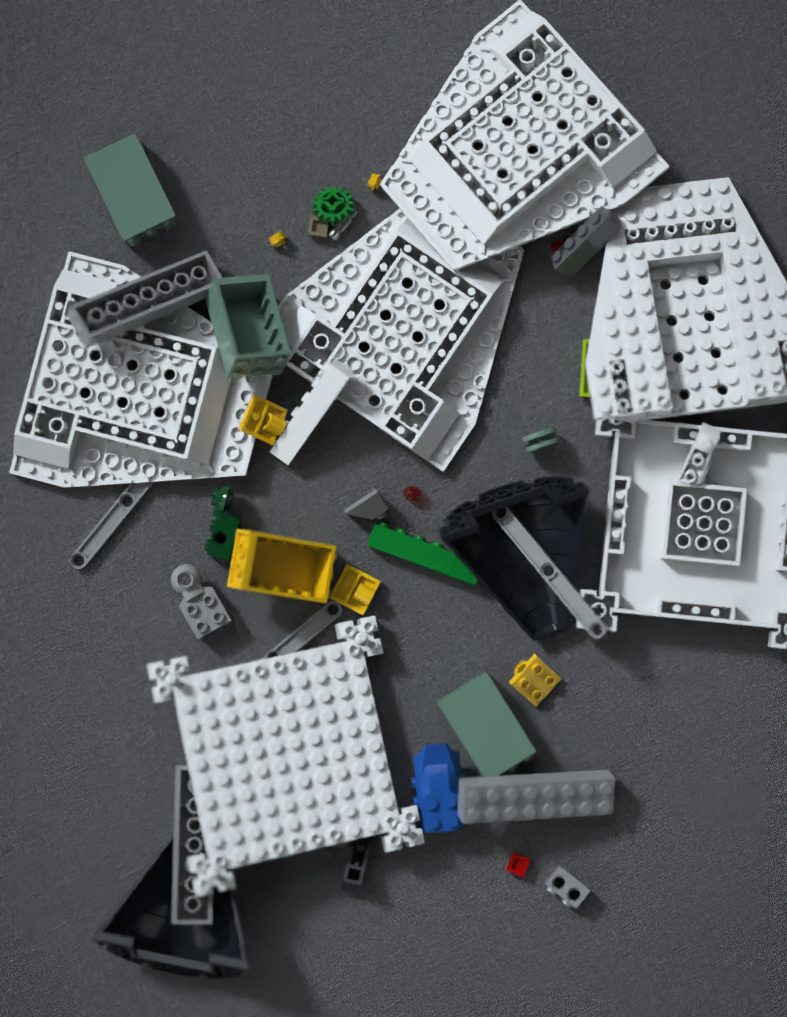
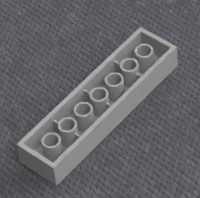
[68,250,223,348]
[171,766,213,924]
[458,770,615,824]

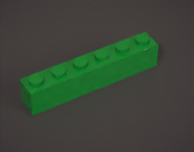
[367,522,477,585]

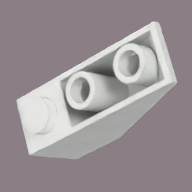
[678,423,721,488]

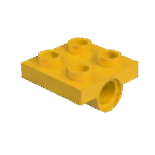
[238,394,288,445]
[329,564,381,615]
[509,654,562,707]

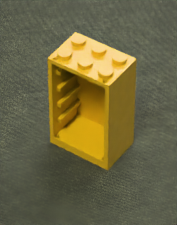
[227,529,337,603]

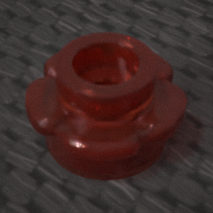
[402,486,421,500]

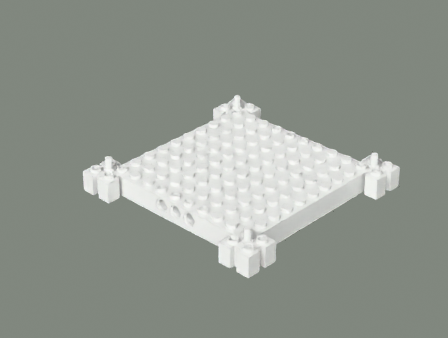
[576,418,787,649]
[146,616,425,896]

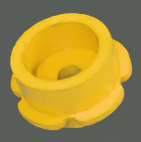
[367,173,382,191]
[269,231,287,248]

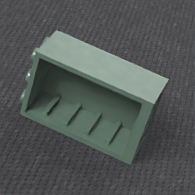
[83,133,179,247]
[205,274,291,379]
[437,671,536,777]

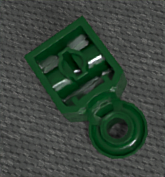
[204,485,242,561]

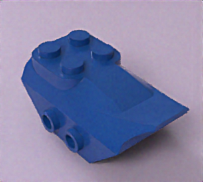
[411,743,466,833]

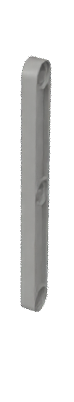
[70,482,154,569]
[492,506,608,639]
[260,601,342,660]

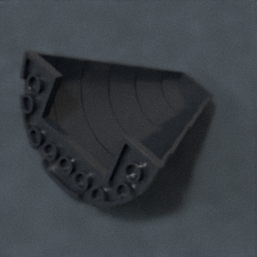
[439,477,590,641]
[93,832,249,979]

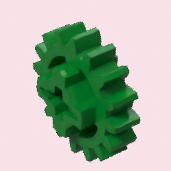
[312,185,354,226]

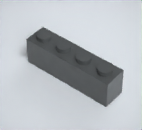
[550,206,622,278]

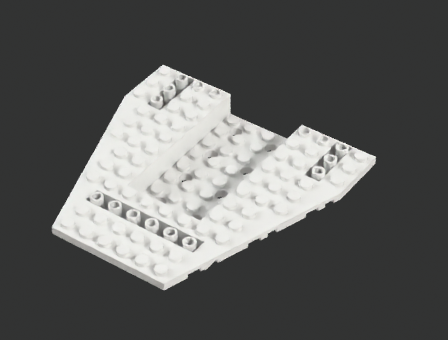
[380,0,669,271]
[585,177,787,422]
[278,209,524,472]
[9,251,273,488]

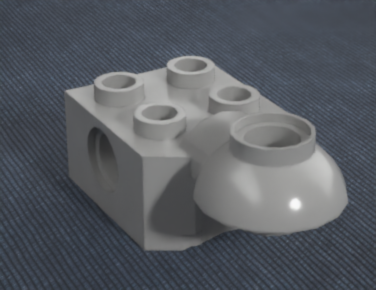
[171,564,232,639]

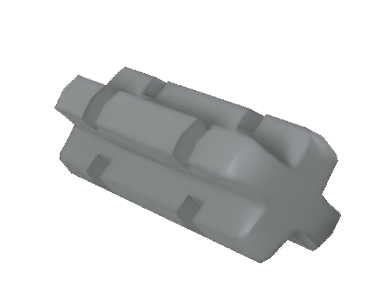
[328,208,358,240]

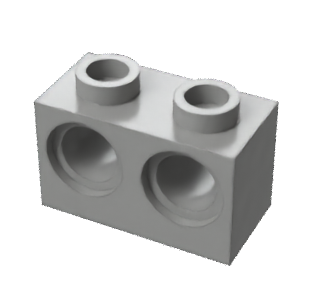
[545,865,591,909]

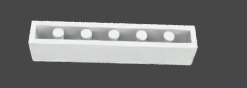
[270,358,354,465]

